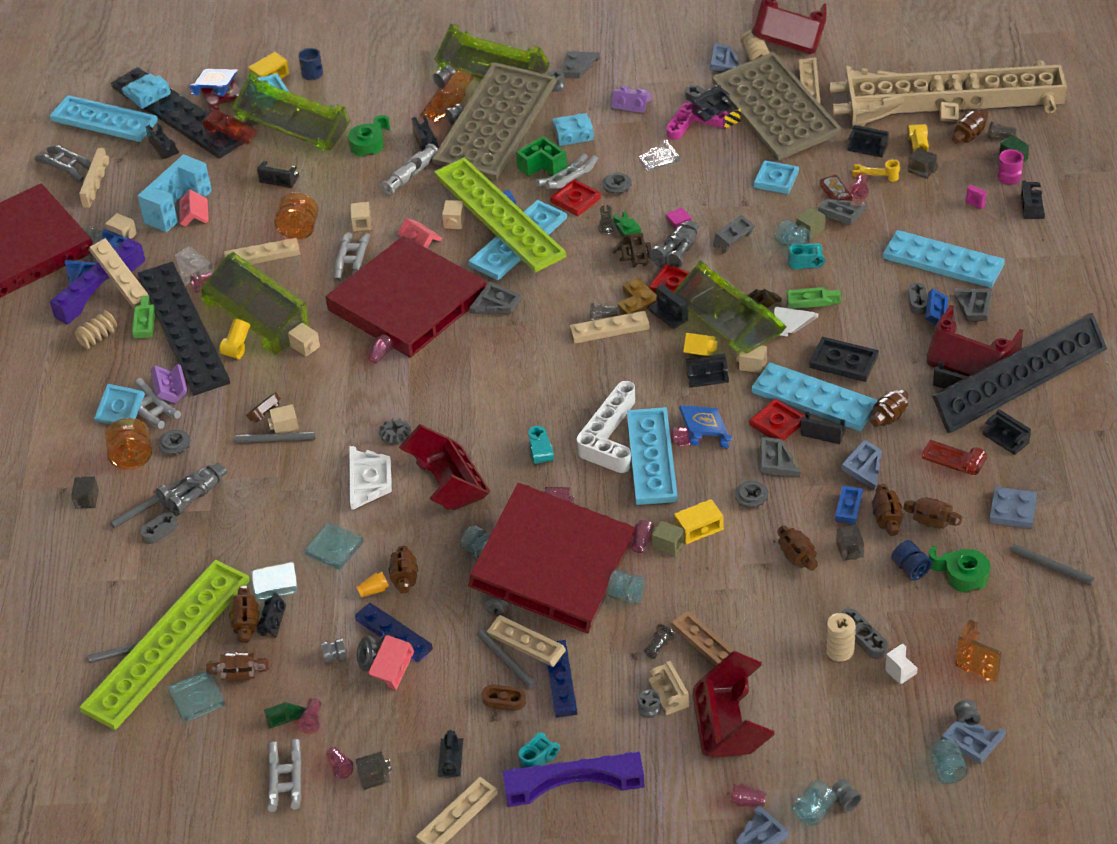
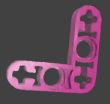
[666,102,729,140]

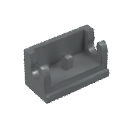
[713,215,755,253]

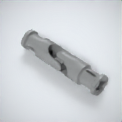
[381,144,438,195]

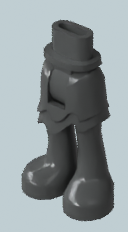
[649,220,699,268]
[155,463,227,516]

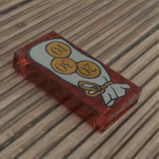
[820,175,852,201]

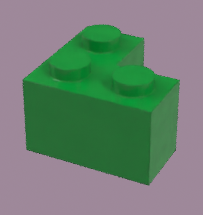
[516,136,567,177]

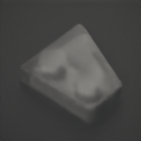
[639,140,680,171]
[175,246,213,285]

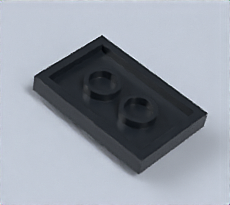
[809,336,879,382]

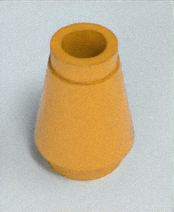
[356,572,389,598]

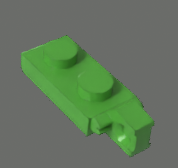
[786,287,841,309]
[132,295,155,338]

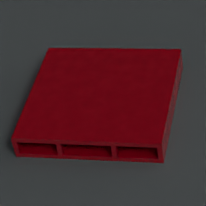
[0,183,93,298]
[325,236,487,358]
[468,482,635,634]

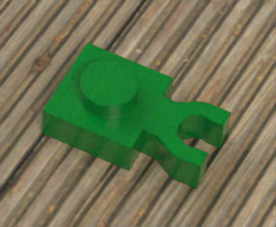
[613,211,641,237]

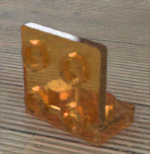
[955,619,1002,682]

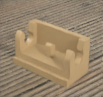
[648,661,689,715]

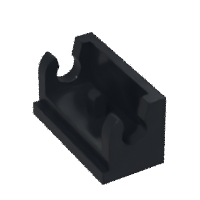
[692,84,732,122]
[411,116,439,151]
[145,123,179,160]
[848,125,889,158]
[257,161,300,188]
[1021,180,1045,219]
[686,353,729,388]
[933,361,976,389]
[983,409,1031,455]
[801,411,846,444]

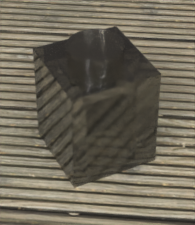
[908,148,938,179]
[71,476,99,509]
[836,525,864,561]
[355,751,392,790]

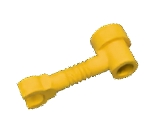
[852,159,900,182]

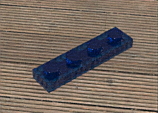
[355,602,433,662]
[547,640,578,718]

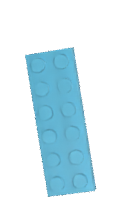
[50,95,158,142]
[469,200,567,280]
[883,230,1005,289]
[752,362,878,432]
[627,407,678,505]

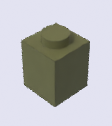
[796,207,825,240]
[650,521,685,557]

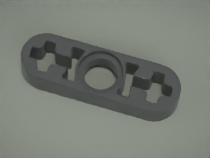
[841,609,888,659]

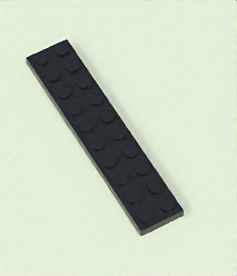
[111,67,246,159]
[137,261,231,396]
[932,313,1107,433]

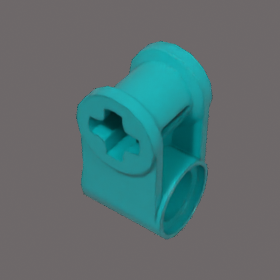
[788,243,825,269]
[528,425,554,465]
[519,732,560,768]

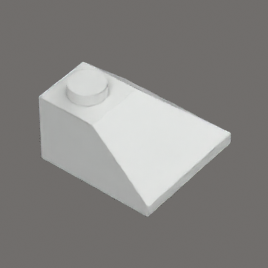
[772,307,819,336]

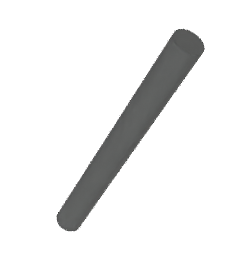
[235,432,316,443]
[110,480,180,528]
[1011,544,1094,585]
[477,629,536,689]
[88,643,138,663]

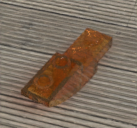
[420,69,473,122]

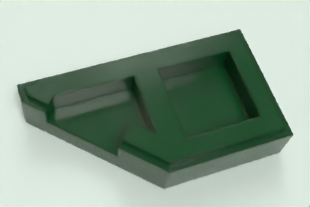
[264,702,308,729]

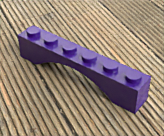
[50,238,146,325]
[503,752,645,807]

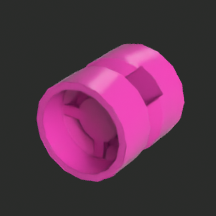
[998,149,1024,185]

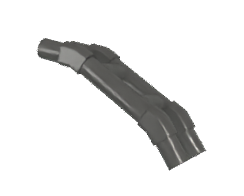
[35,145,91,182]

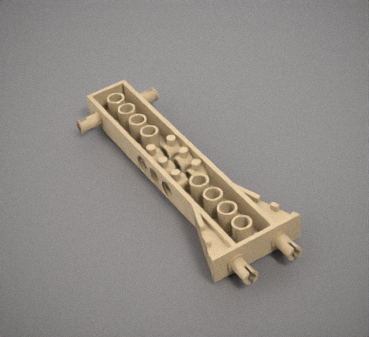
[829,60,1067,126]

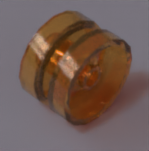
[274,193,319,240]
[105,418,152,470]

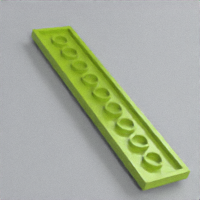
[434,157,566,273]
[80,560,250,731]

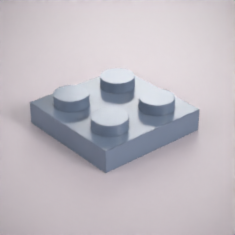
[989,487,1037,529]

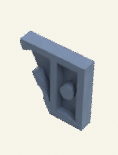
[710,43,739,72]
[841,440,882,490]
[942,721,1006,765]
[736,806,789,844]

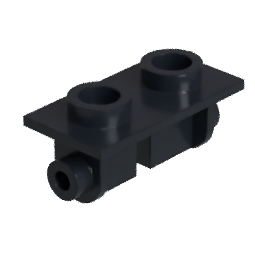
[257,591,286,638]
[438,730,463,777]

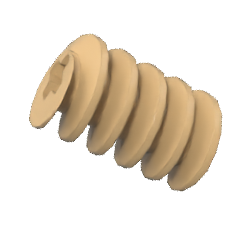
[741,30,770,61]
[74,310,117,350]
[826,613,856,662]

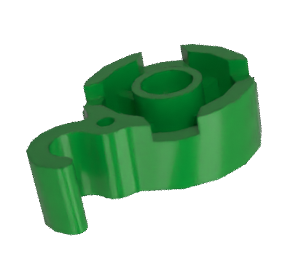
[348,115,391,157]
[928,546,990,593]

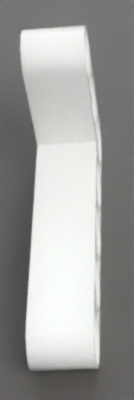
[577,381,636,473]

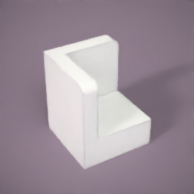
[885,644,918,685]

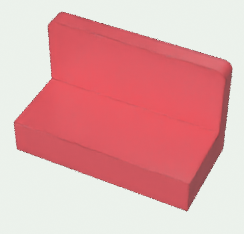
[179,189,208,227]
[397,218,442,249]
[369,635,415,690]

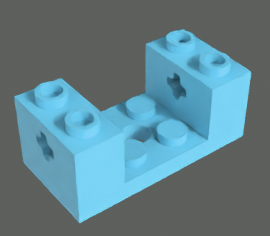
[137,154,212,232]

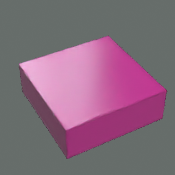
[966,185,986,209]
[666,207,691,229]

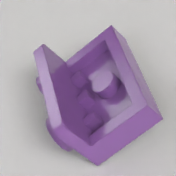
[611,86,652,113]
[150,364,187,404]

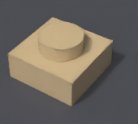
[939,102,959,123]

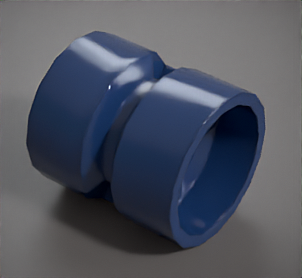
[298,48,323,80]
[891,540,932,581]

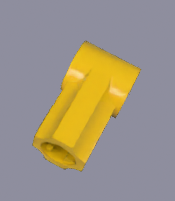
[907,124,929,156]
[219,319,250,359]

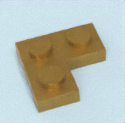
[618,278,657,315]

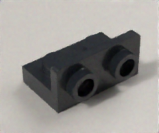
[649,284,688,329]

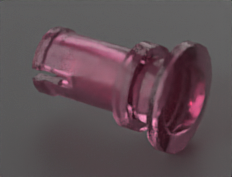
[851,173,869,199]
[190,270,220,293]
[297,698,322,733]

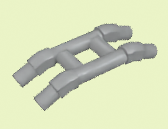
[535,153,598,189]
[334,232,370,281]
[135,378,181,429]
[268,739,301,812]

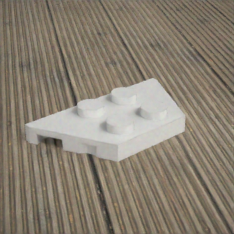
[349,446,392,509]

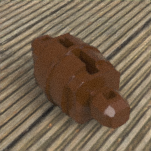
[952,109,989,144]
[870,390,909,427]
[872,484,903,536]
[903,497,963,529]
[777,525,818,571]
[388,545,418,594]
[229,586,259,643]
[206,651,269,682]

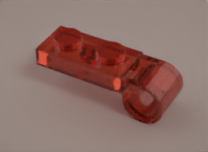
[203,110,258,145]
[922,439,987,475]

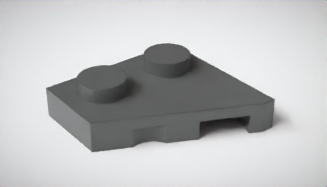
[562,51,600,78]
[818,199,868,225]
[470,282,522,313]
[954,289,993,321]
[760,437,801,477]

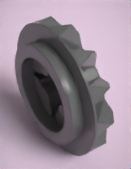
[602,173,632,195]
[379,418,411,444]
[158,430,191,456]
[735,481,768,509]
[357,636,378,671]

